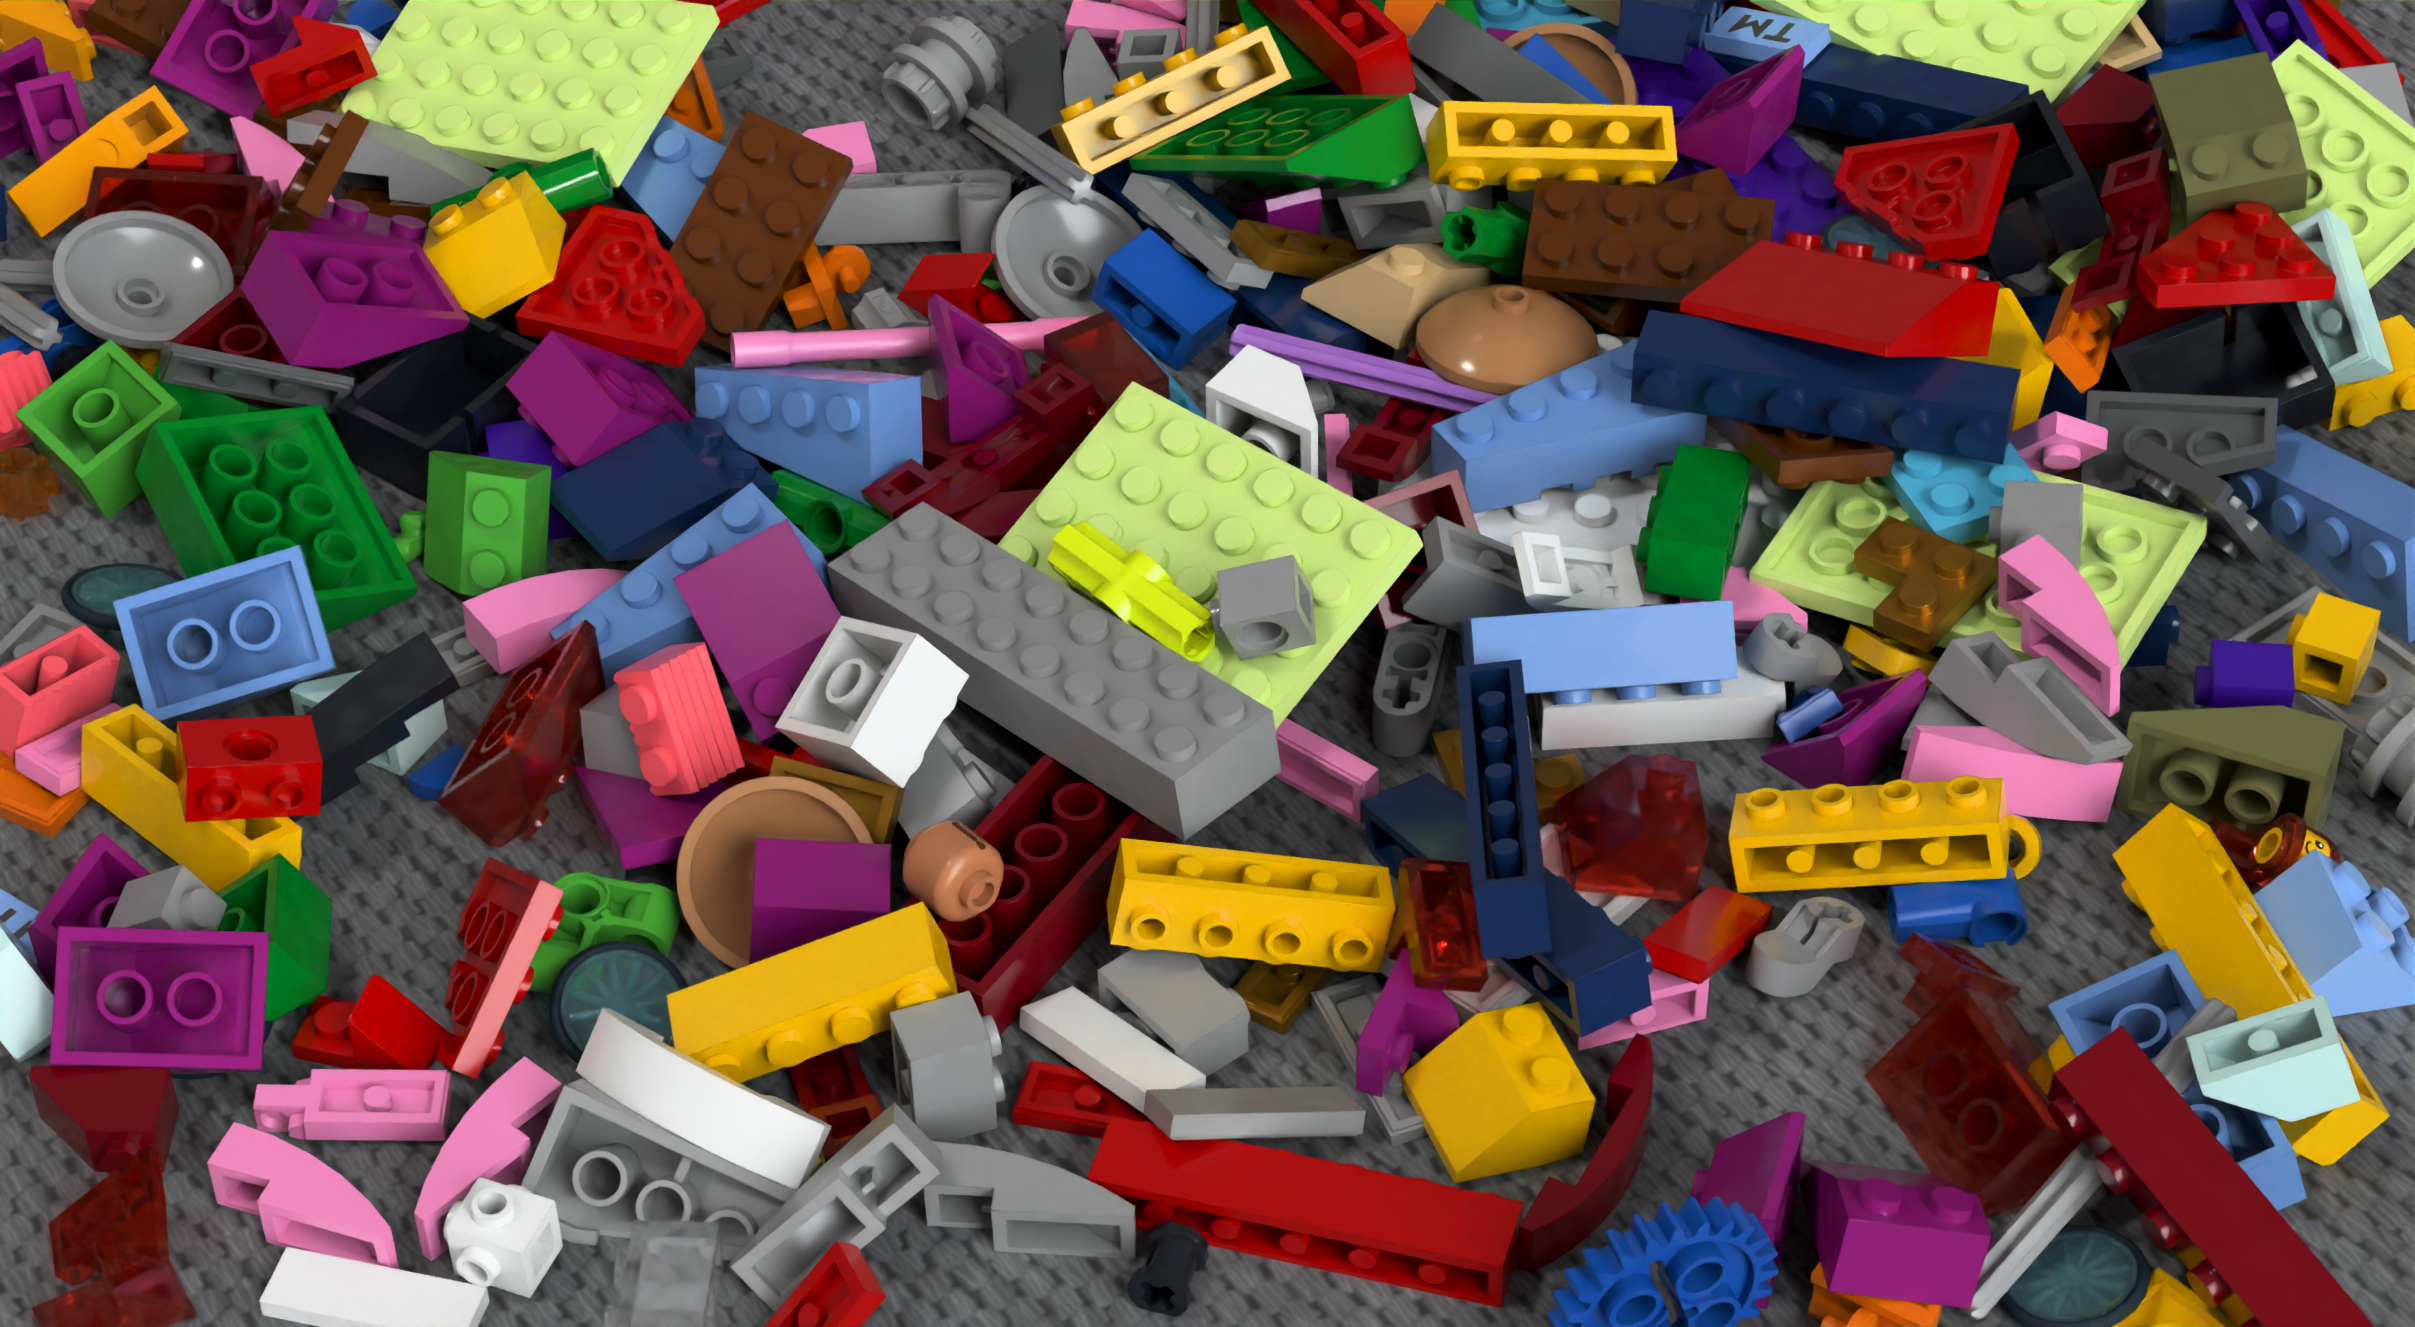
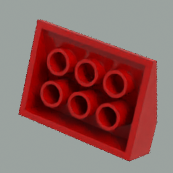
[1679,230,2000,357]

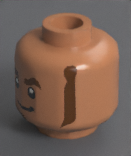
[903,821,1004,921]

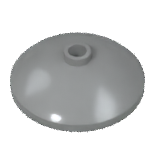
[991,184,1143,329]
[52,211,234,349]

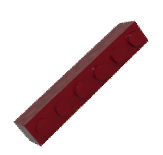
[2047,1025,2375,1327]

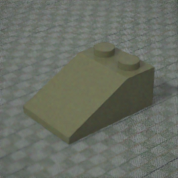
[2149,51,2308,229]
[2115,705,2346,850]

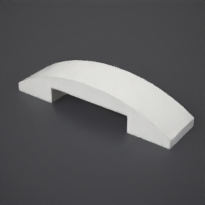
[1511,531,1678,613]
[575,1008,832,1190]

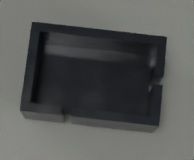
[1943,89,2110,281]
[2111,301,2335,430]
[336,310,538,500]

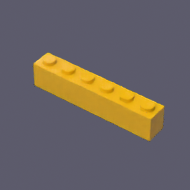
[2112,802,2390,1166]

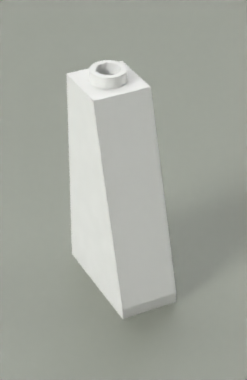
[1533,646,1786,750]

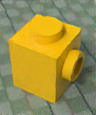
[2286,592,2381,706]

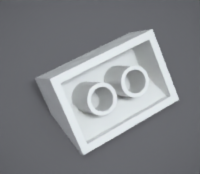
[1206,344,1318,479]

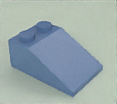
[113,545,337,728]

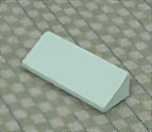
[2290,207,2393,386]

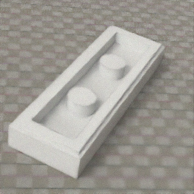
[1019,986,1206,1114]
[259,1247,489,1327]

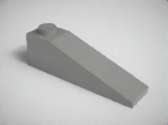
[521,1078,797,1261]

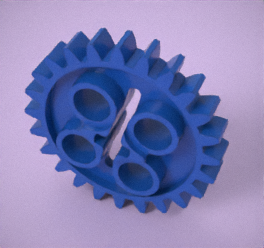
[1547,1196,1779,1327]

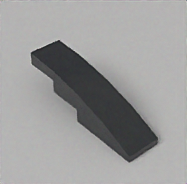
[288,631,460,822]

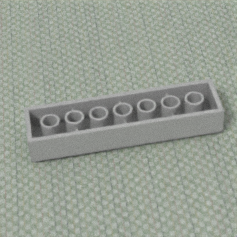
[827,501,1282,841]

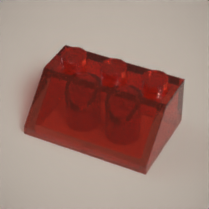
[82,166,277,286]
[437,619,606,848]
[1865,981,2082,1218]

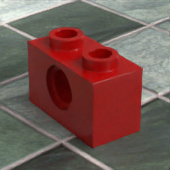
[175,715,323,822]

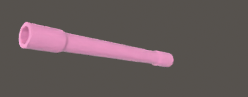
[730,316,1094,369]

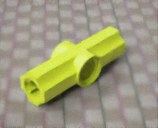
[1047,521,1217,663]

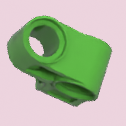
[528,872,683,1002]

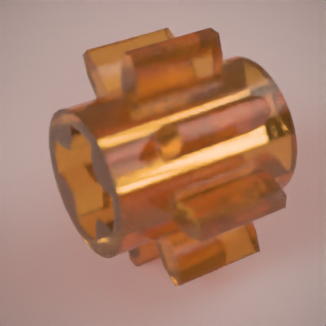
[0,447,61,521]

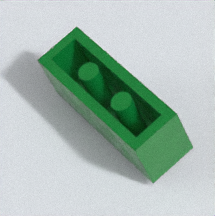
[1636,443,1752,601]

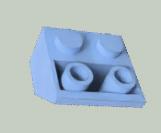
[2253,848,2415,1017]

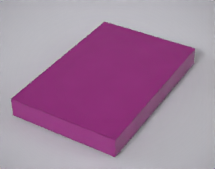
[574,765,729,870]

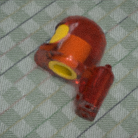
[2208,813,2341,889]

